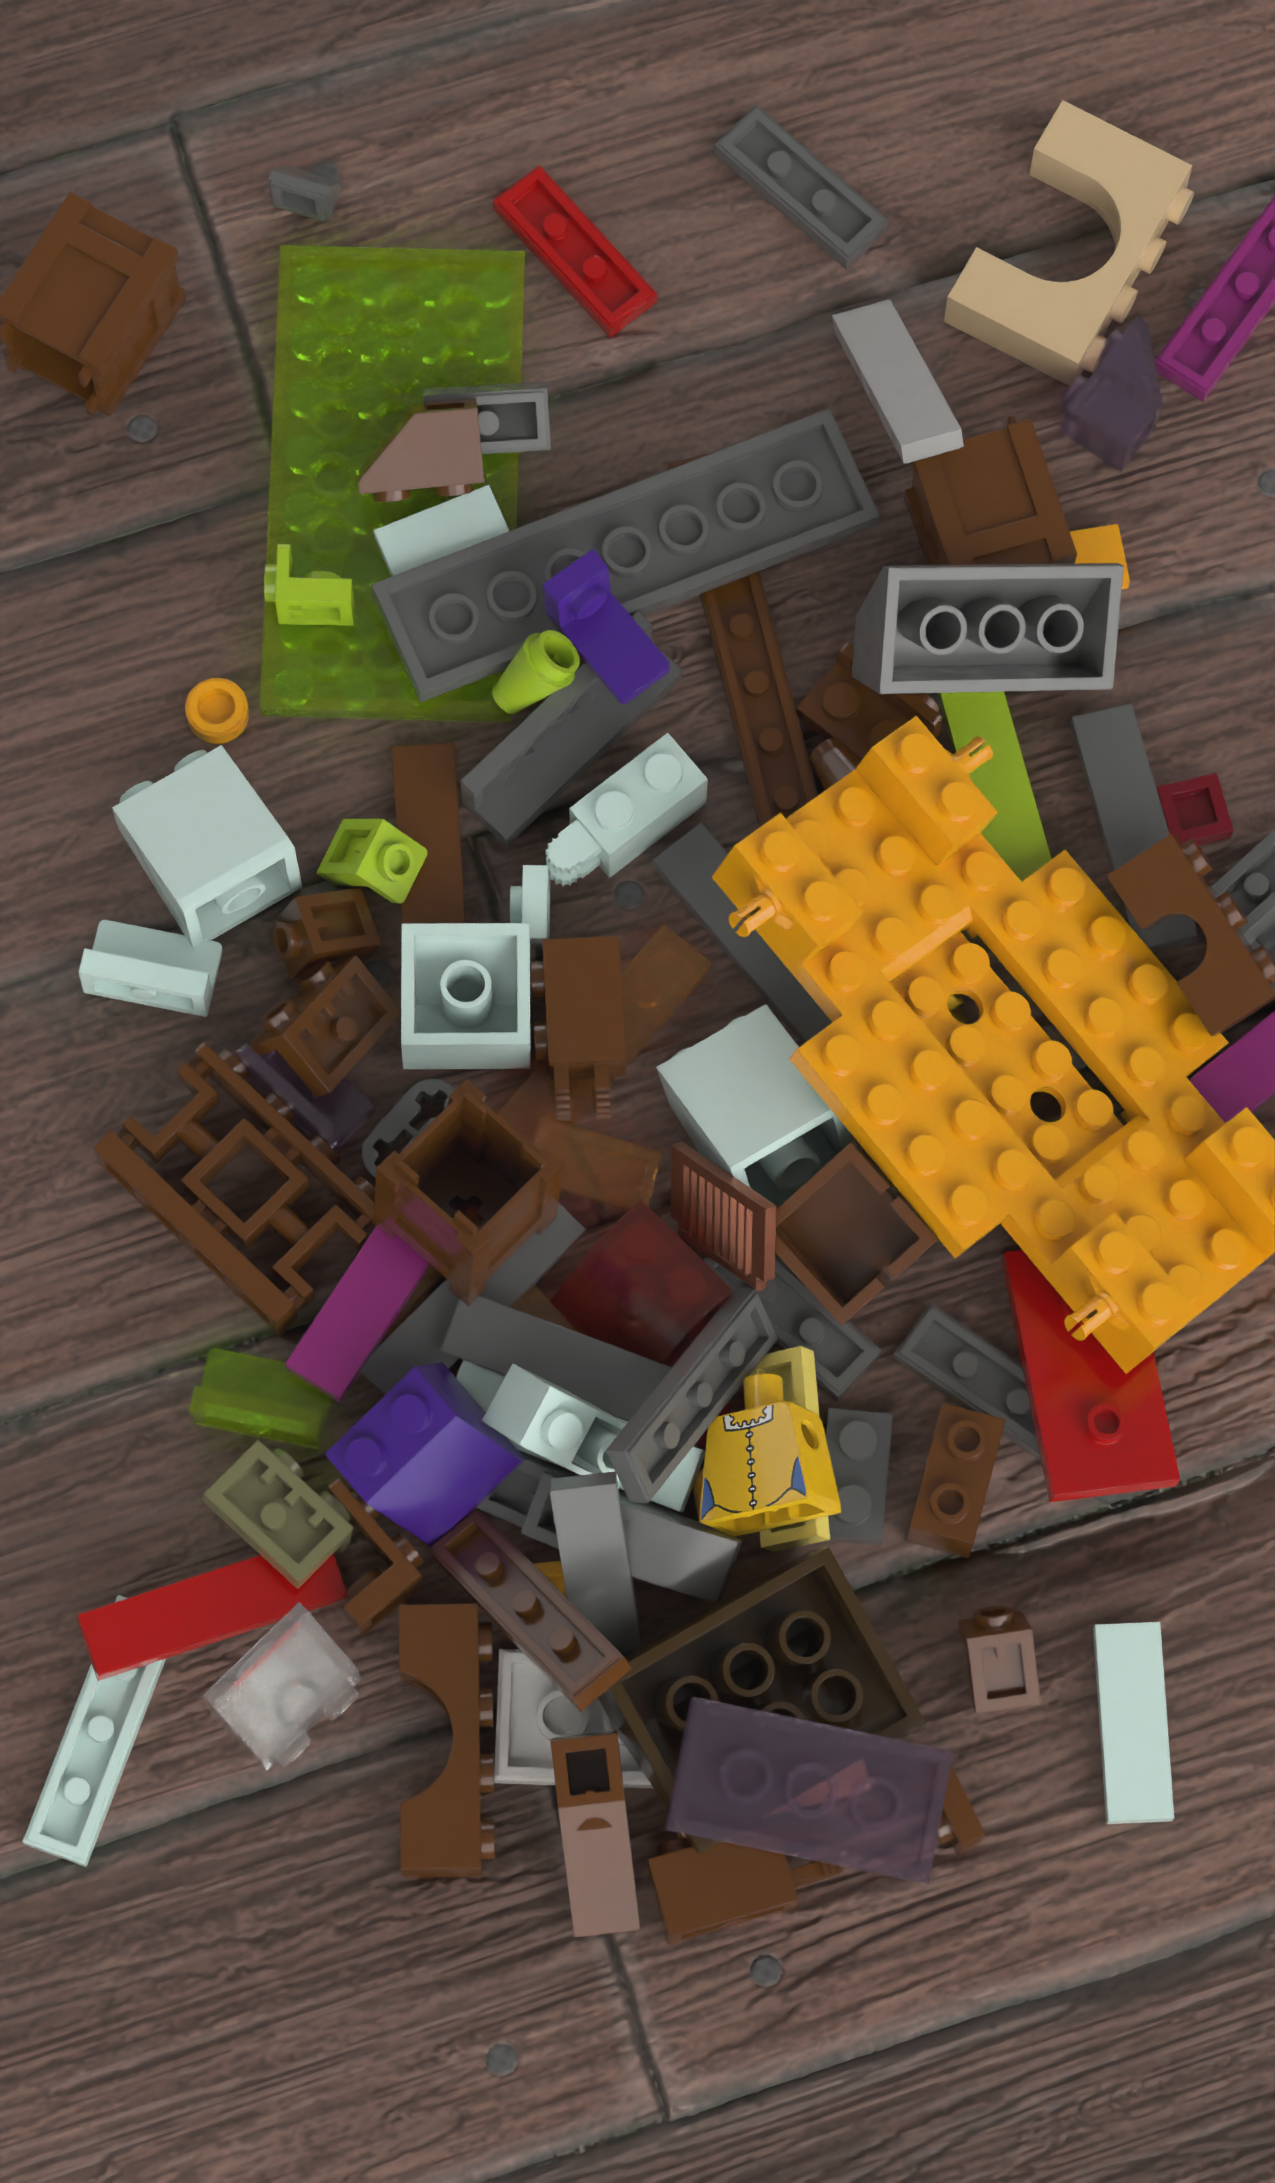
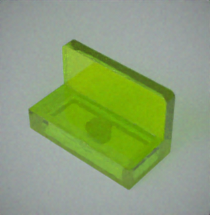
[189,1348,331,1449]

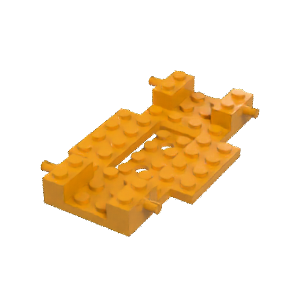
[712,716,1275,1374]

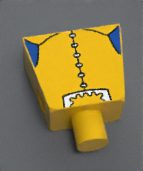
[699,1374,841,1537]

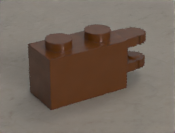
[531,935,626,1121]
[647,1817,843,1944]

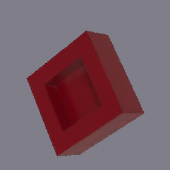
[1156,773,1234,846]

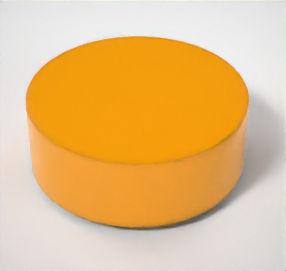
[185,678,249,744]

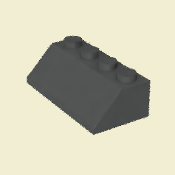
[852,563,1124,694]

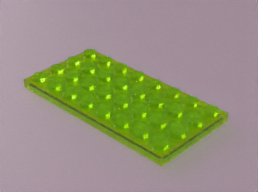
[260,245,525,722]

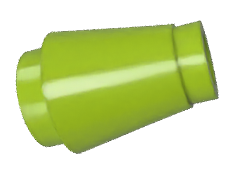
[492,630,580,714]

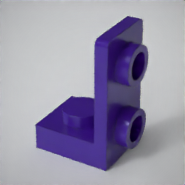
[542,548,670,704]

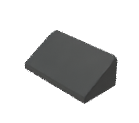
[423,382,551,454]

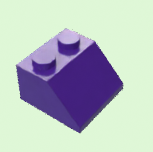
[325,1362,526,1546]

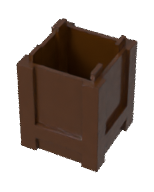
[0,191,186,417]
[904,415,1077,565]
[374,1079,564,1307]

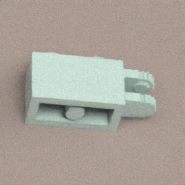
[546,733,708,886]

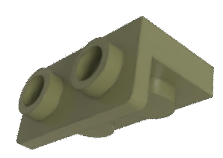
[203,1440,353,1589]

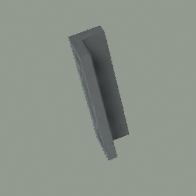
[460,611,683,847]

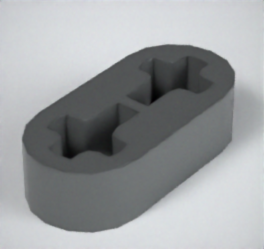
[361,1079,455,1184]

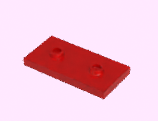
[1001,1250,1180,1502]

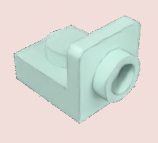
[510,865,550,963]

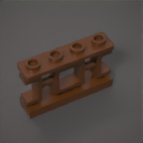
[93,1042,377,1336]

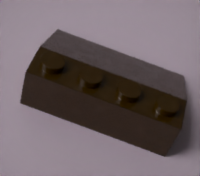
[598,1547,925,1853]

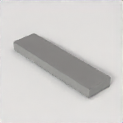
[832,299,964,463]

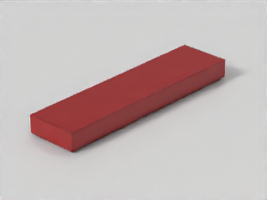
[76,1554,348,1681]

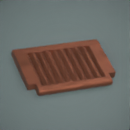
[671,1141,776,1292]

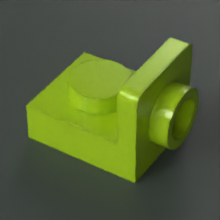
[264,544,355,626]
[316,819,427,903]

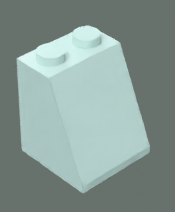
[112,745,302,948]
[656,1004,852,1208]

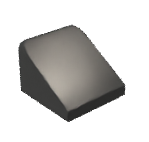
[268,166,342,222]

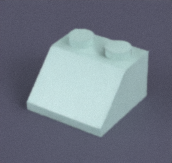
[401,923,531,1069]

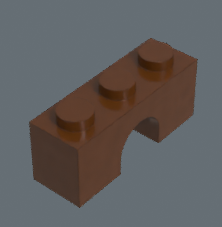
[1107,834,1275,1036]

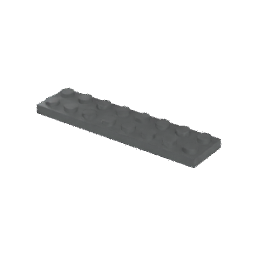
[371,409,880,703]

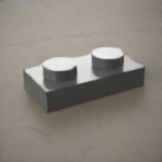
[825,1408,893,1546]

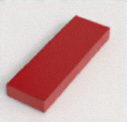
[493,165,657,338]

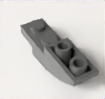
[476,1451,742,1602]

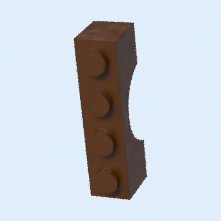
[399,1604,495,1878]

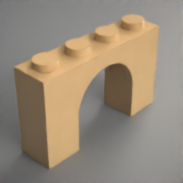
[944,100,1195,388]

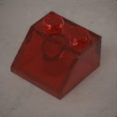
[549,1200,732,1366]

